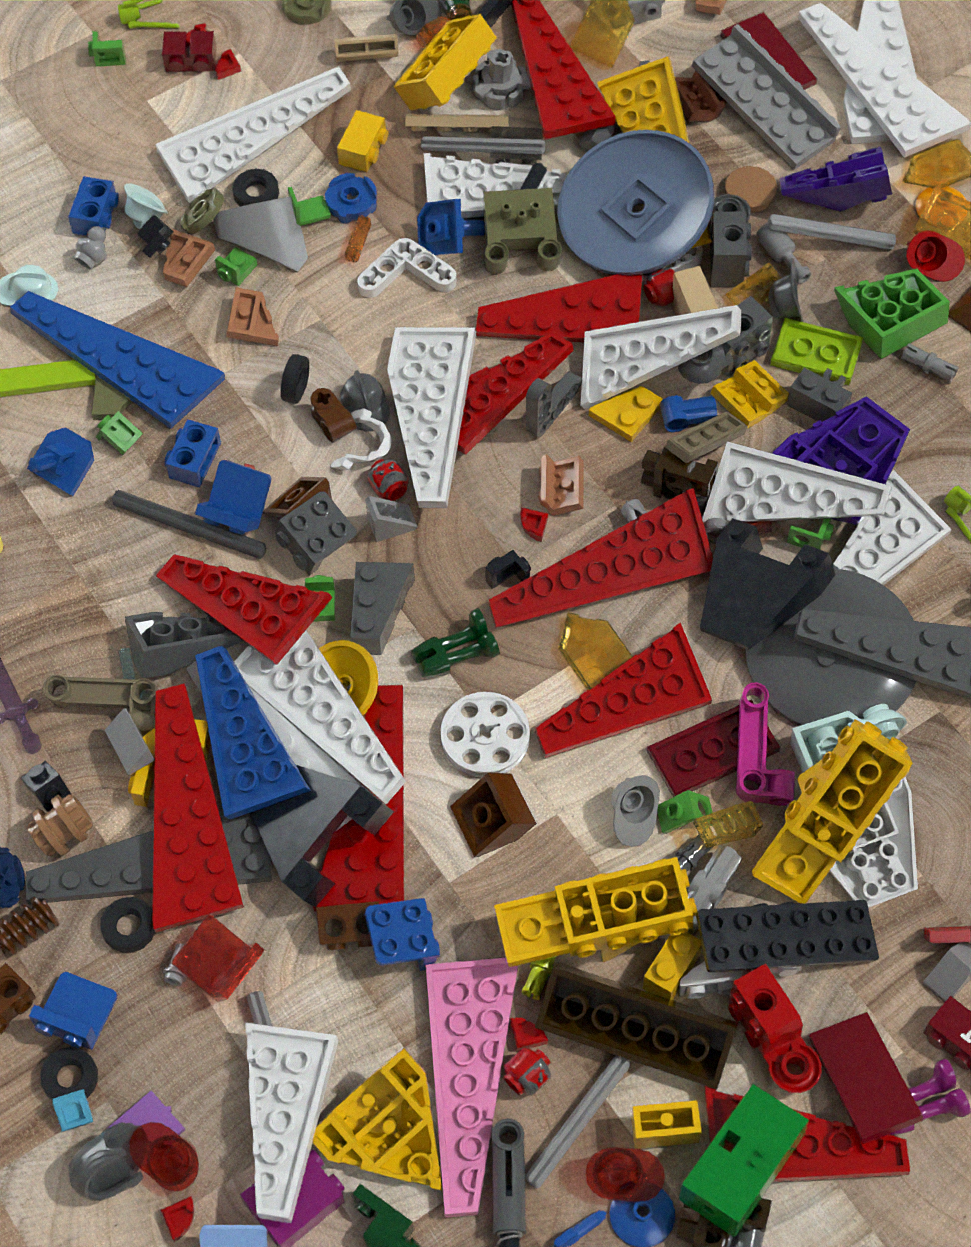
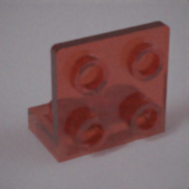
[171,915,265,1002]

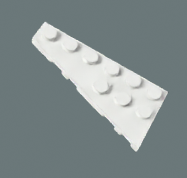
[580,305,741,410]
[702,442,892,523]
[833,470,952,585]
[245,1023,338,1223]

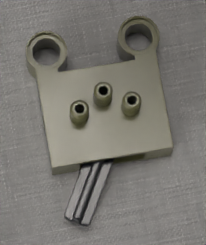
[483,163,562,274]

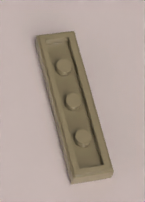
[665,411,748,463]

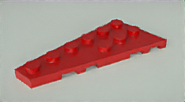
[156,554,333,665]
[535,622,712,758]

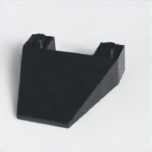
[700,518,835,650]
[250,764,394,907]

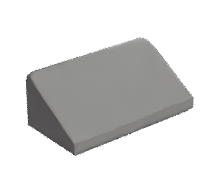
[105,708,155,775]

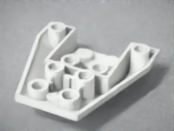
[829,777,918,908]

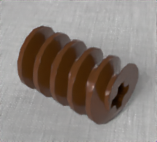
[0,897,60,957]

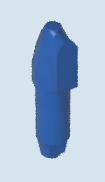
[553,1210,606,1247]

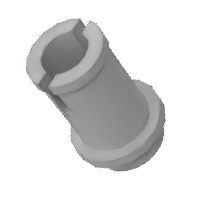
[163,944,195,986]

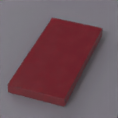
[720,12,817,90]
[647,699,781,797]
[809,1012,923,1144]

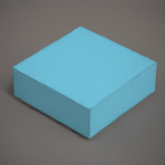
[53,1089,93,1132]

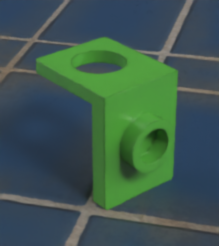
[288,187,331,226]
[787,518,834,550]
[657,790,715,834]

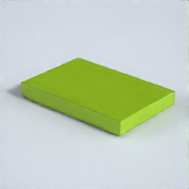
[770,318,864,386]

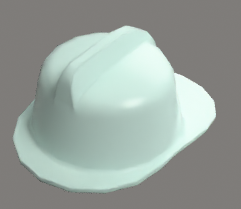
[124,183,168,229]
[0,265,58,306]

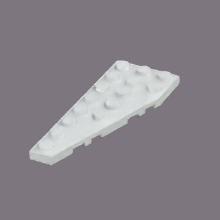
[843,0,917,144]
[387,327,476,508]

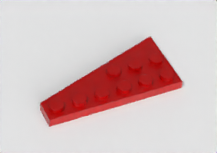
[476,274,642,343]
[457,332,574,455]
[704,1086,911,1182]

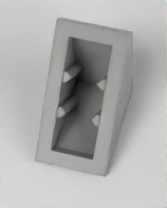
[365,496,418,542]
[923,942,971,1003]

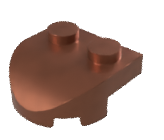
[675,71,727,121]

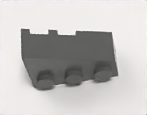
[350,562,415,655]

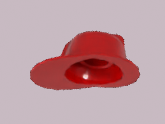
[906,230,965,282]

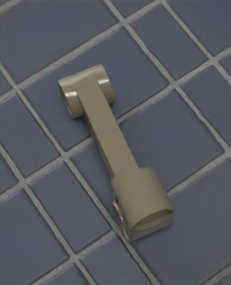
[43,675,159,736]

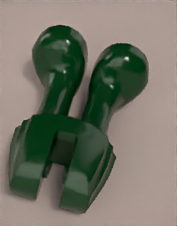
[410,608,500,678]

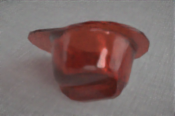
[129,1122,199,1192]
[585,1147,665,1202]

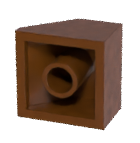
[450,773,537,857]

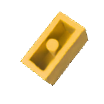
[337,110,389,173]
[642,932,702,1000]
[631,1100,702,1149]

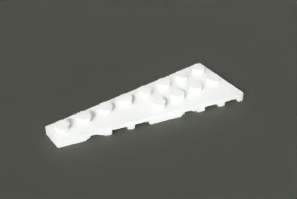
[155,67,351,203]

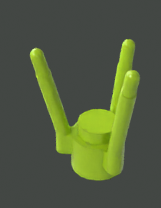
[117,0,180,29]
[944,485,971,543]

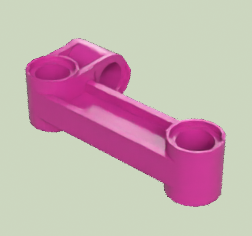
[736,682,795,806]

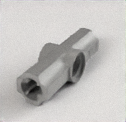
[687,845,742,935]

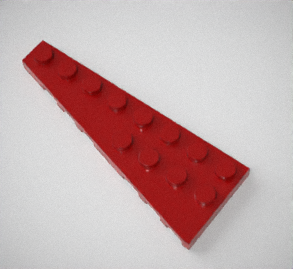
[511,0,616,140]
[488,488,713,628]
[153,683,244,933]
[313,685,405,912]

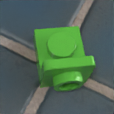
[88,31,126,67]
[215,247,258,286]
[96,411,143,455]
[305,575,335,622]

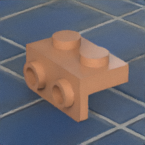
[538,455,584,516]

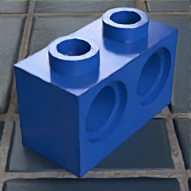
[68,176,119,236]
[164,419,221,487]

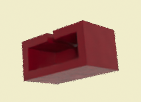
[162,31,217,72]

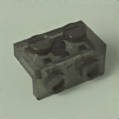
[490,126,543,165]

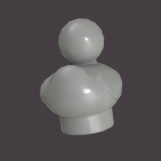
[73,226,107,269]

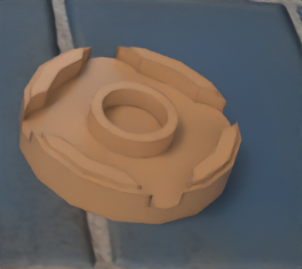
[725,166,777,213]

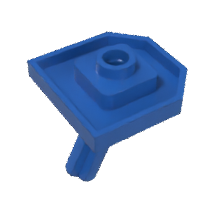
[417,199,485,256]
[27,427,94,496]

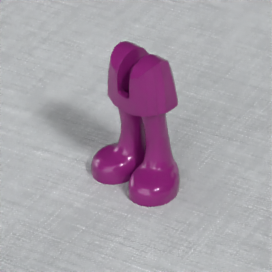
[889,1059,971,1135]

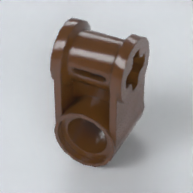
[311,388,357,443]

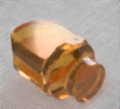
[416,16,450,47]

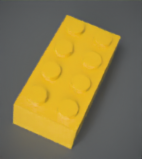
[393,14,497,110]

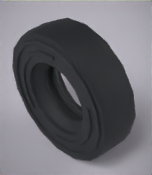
[232,168,280,207]
[280,354,310,404]
[100,897,155,953]
[40,1047,98,1100]

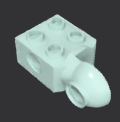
[790,704,907,773]

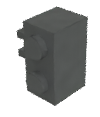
[787,368,852,422]

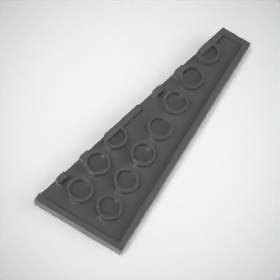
[793,609,971,699]
[26,808,272,905]

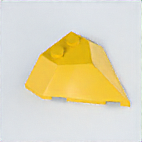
[312,1048,443,1191]

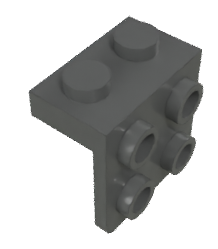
[274,492,357,576]

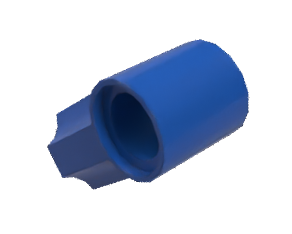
[659,396,718,432]

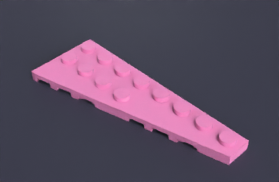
[426,958,518,1218]

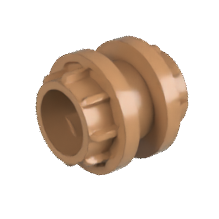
[27,794,93,856]

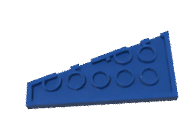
[195,646,311,820]

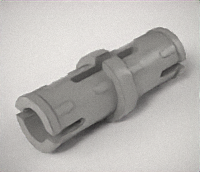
[901,343,959,383]

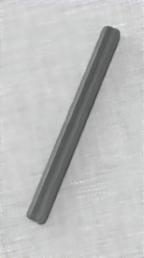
[112,490,267,559]

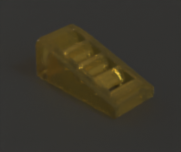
[726,262,782,306]
[693,801,763,848]

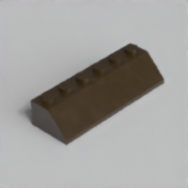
[535,962,739,1089]

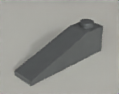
[125,612,243,678]

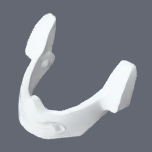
[330,408,392,471]

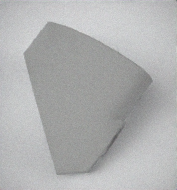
[213,197,308,272]

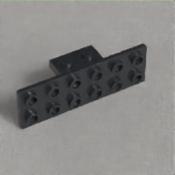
[696,900,879,973]

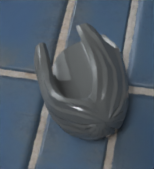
[68,1122,151,1201]

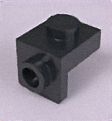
[138,215,174,258]
[485,550,531,589]
[21,760,72,812]

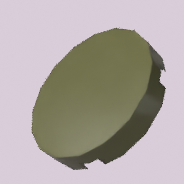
[282,0,331,25]
[180,188,224,235]

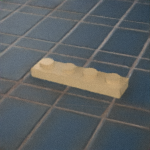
[405,114,509,132]

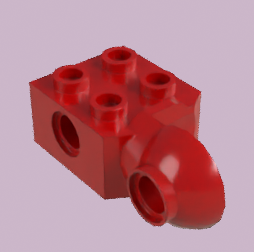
[727,963,822,1093]

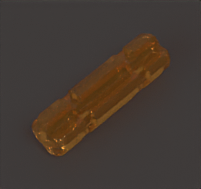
[344,215,372,263]

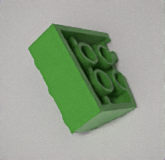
[834,268,950,359]

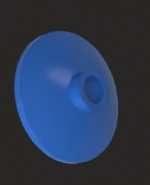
[610,1182,675,1247]

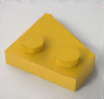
[588,386,663,442]

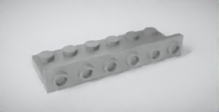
[692,24,840,170]

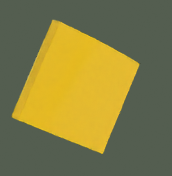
[710,360,789,429]

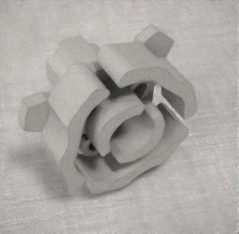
[472,49,531,110]

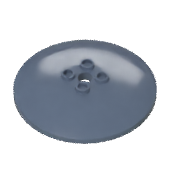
[558,130,715,275]

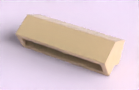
[334,34,399,62]

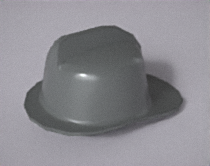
[386,0,442,35]
[768,258,803,322]
[340,370,390,432]

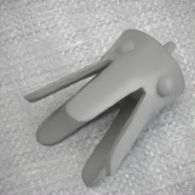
[621,499,647,523]

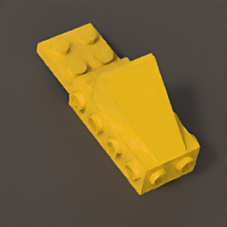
[752,719,913,904]
[494,857,697,967]

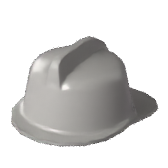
[611,775,660,847]

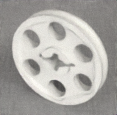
[441,692,530,778]

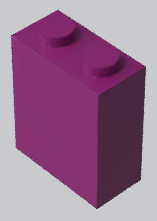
[240,1149,345,1247]

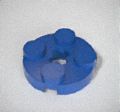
[325,173,377,223]

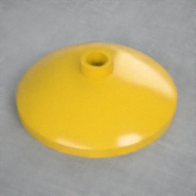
[319,640,378,715]

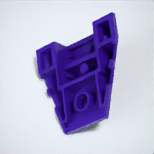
[780,146,892,212]
[772,396,910,525]

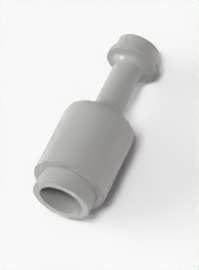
[757,222,811,284]

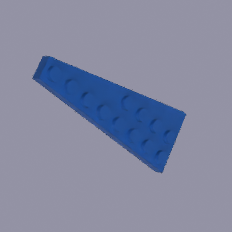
[10,291,225,429]

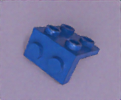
[195,460,272,535]
[365,898,440,971]
[29,972,118,1050]

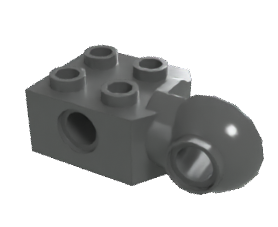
[710,194,752,288]
[678,296,773,384]

